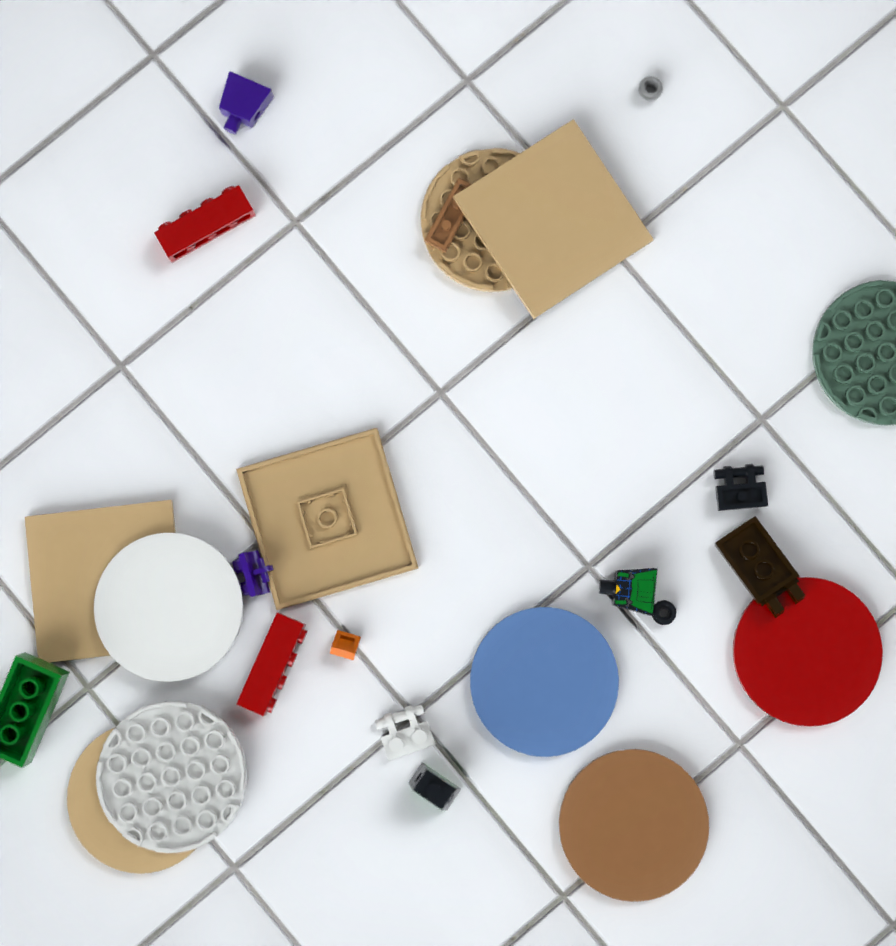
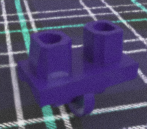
[232,550,274,597]

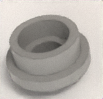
[638,76,663,101]

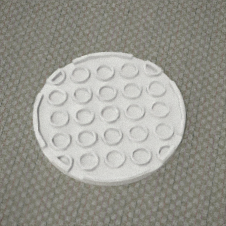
[94,533,244,682]
[96,701,247,853]

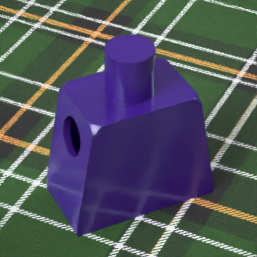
[219,71,274,135]

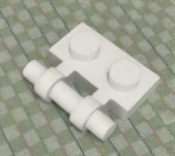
[375,704,436,761]

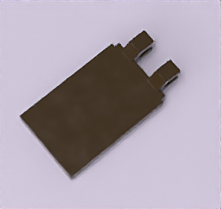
[715,516,805,618]

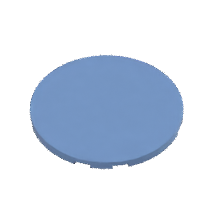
[470,607,619,757]

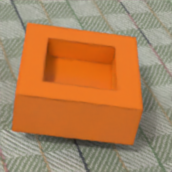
[330,630,361,660]

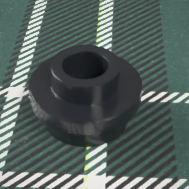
[652,600,676,625]

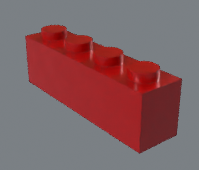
[154,185,256,263]
[236,612,308,716]

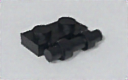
[713,464,768,511]

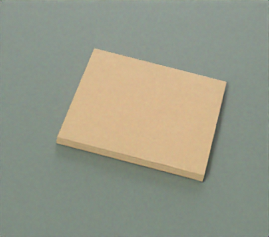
[453,119,654,319]
[236,428,418,610]
[25,500,176,663]

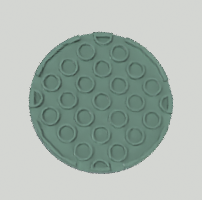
[812,280,896,425]

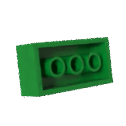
[0,652,70,768]

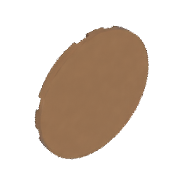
[559,749,709,902]

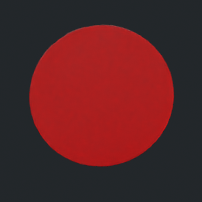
[733,577,883,727]

